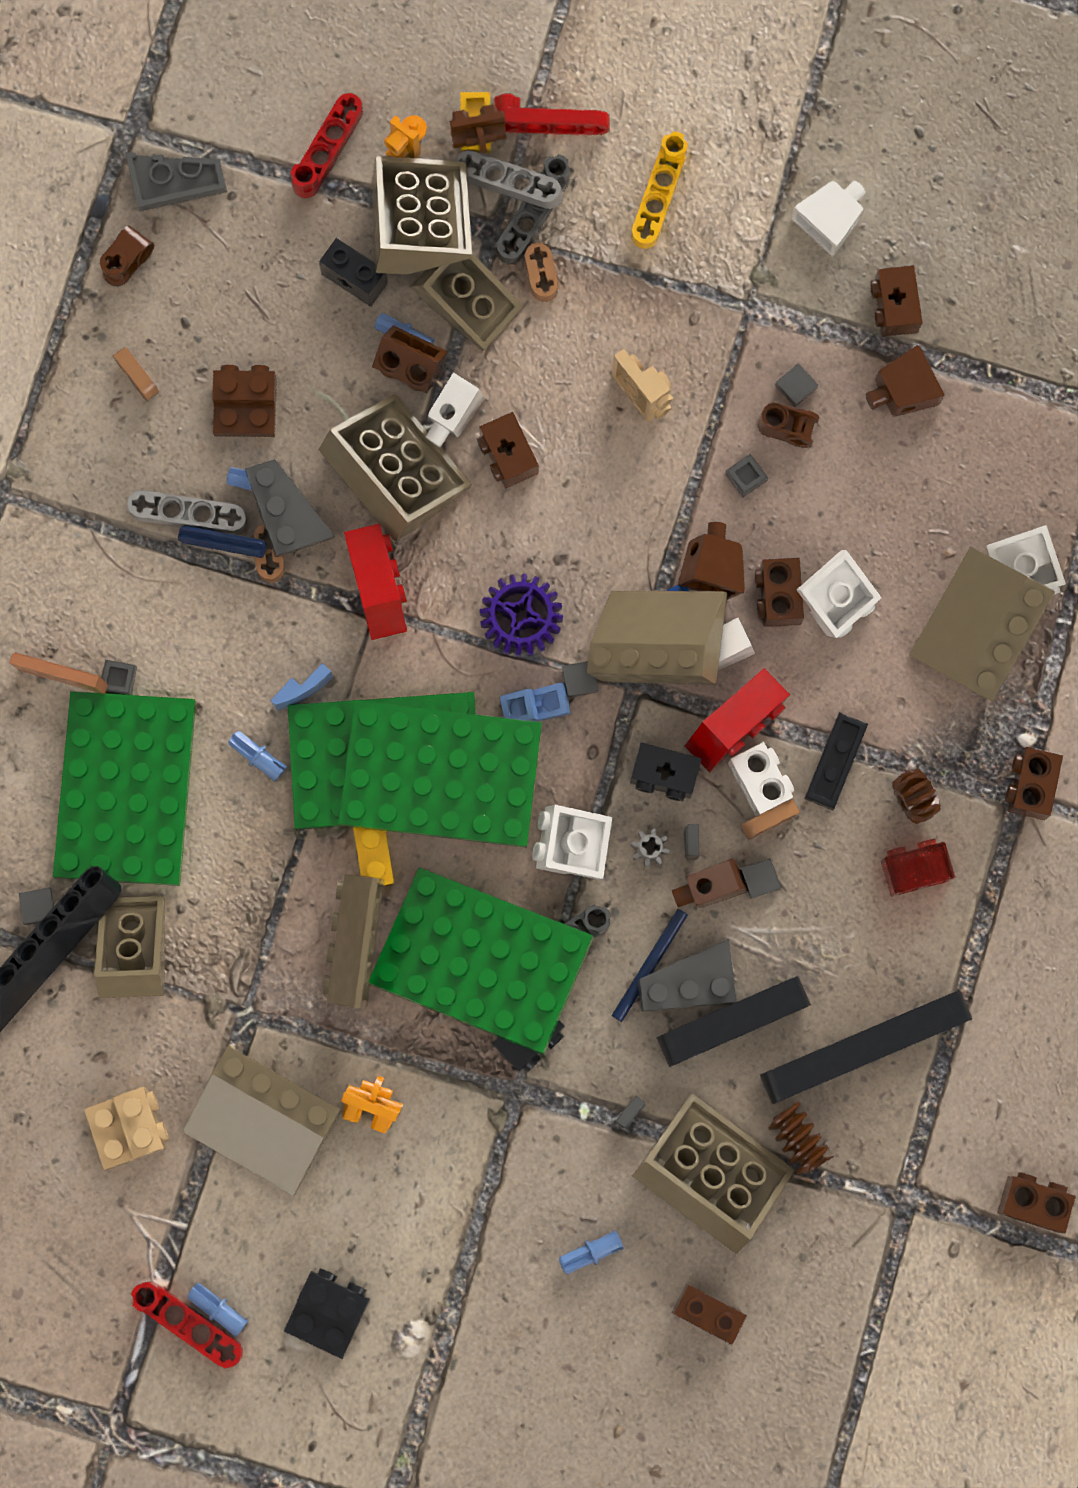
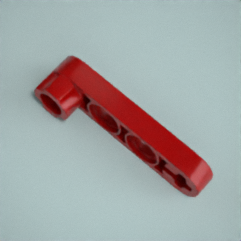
[290,93,363,198]
[494,93,610,135]
[131,1281,243,1368]

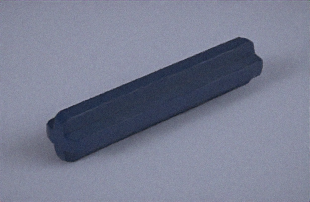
[178,526,267,558]

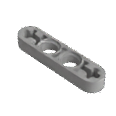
[454,150,563,209]
[127,491,247,535]

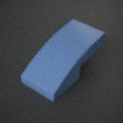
[270,663,333,711]
[500,682,571,722]

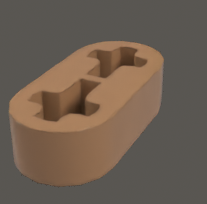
[525,243,558,302]
[112,347,159,401]
[254,523,285,583]
[741,799,800,840]

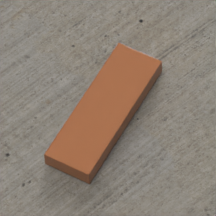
[9,652,108,695]

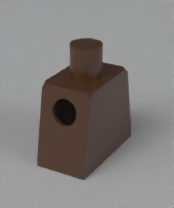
[865,345,945,417]
[678,522,745,600]
[672,858,748,908]

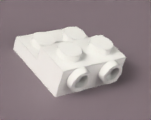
[986,525,1066,594]
[797,550,881,638]
[532,805,612,880]

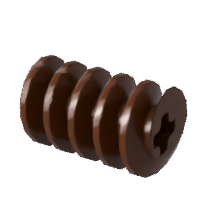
[768,1102,834,1175]

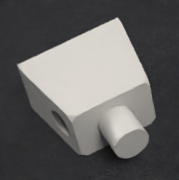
[791,181,866,257]
[425,372,485,447]
[718,618,755,670]

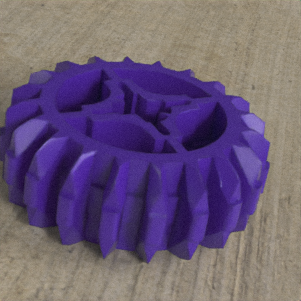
[479,573,563,657]

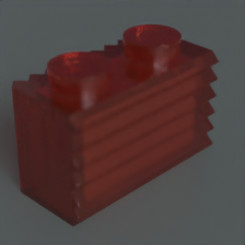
[881,839,956,897]

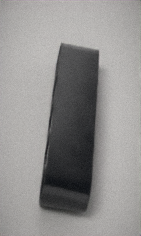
[656,976,811,1067]

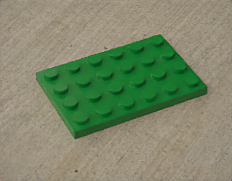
[53,691,196,886]
[288,692,476,830]
[338,700,542,848]
[369,868,594,1055]

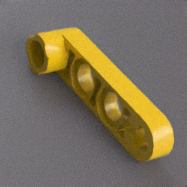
[631,131,688,249]

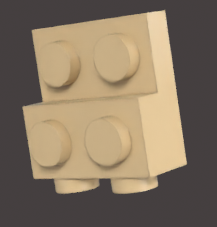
[612,349,674,422]
[84,1087,169,1170]

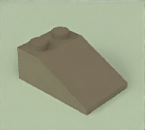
[410,253,523,350]
[94,896,165,998]

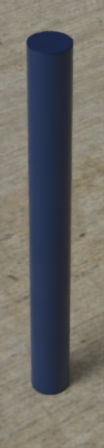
[611,909,688,1022]

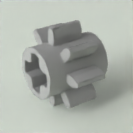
[631,828,670,868]

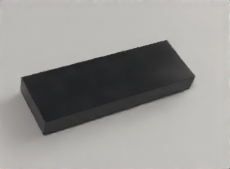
[804,712,868,811]

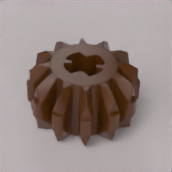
[892,768,941,824]

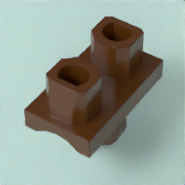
[450,104,506,154]

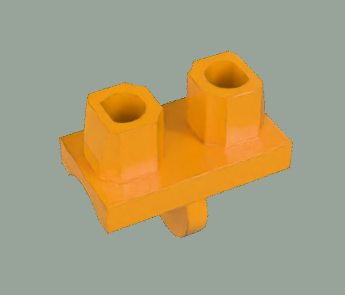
[384,115,427,159]
[341,1076,403,1133]

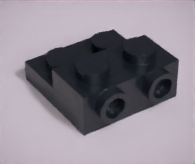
[284,1268,371,1359]

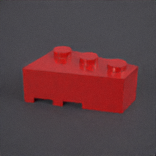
[344,523,407,641]
[684,668,790,773]

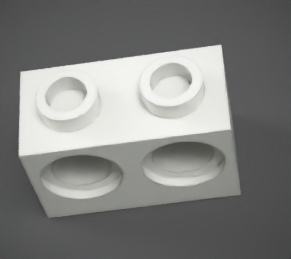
[728,742,794,816]

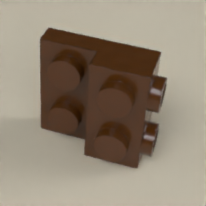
[212,365,277,437]

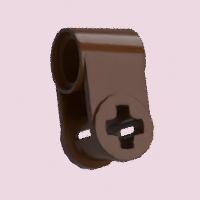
[100,226,154,287]
[757,402,819,448]

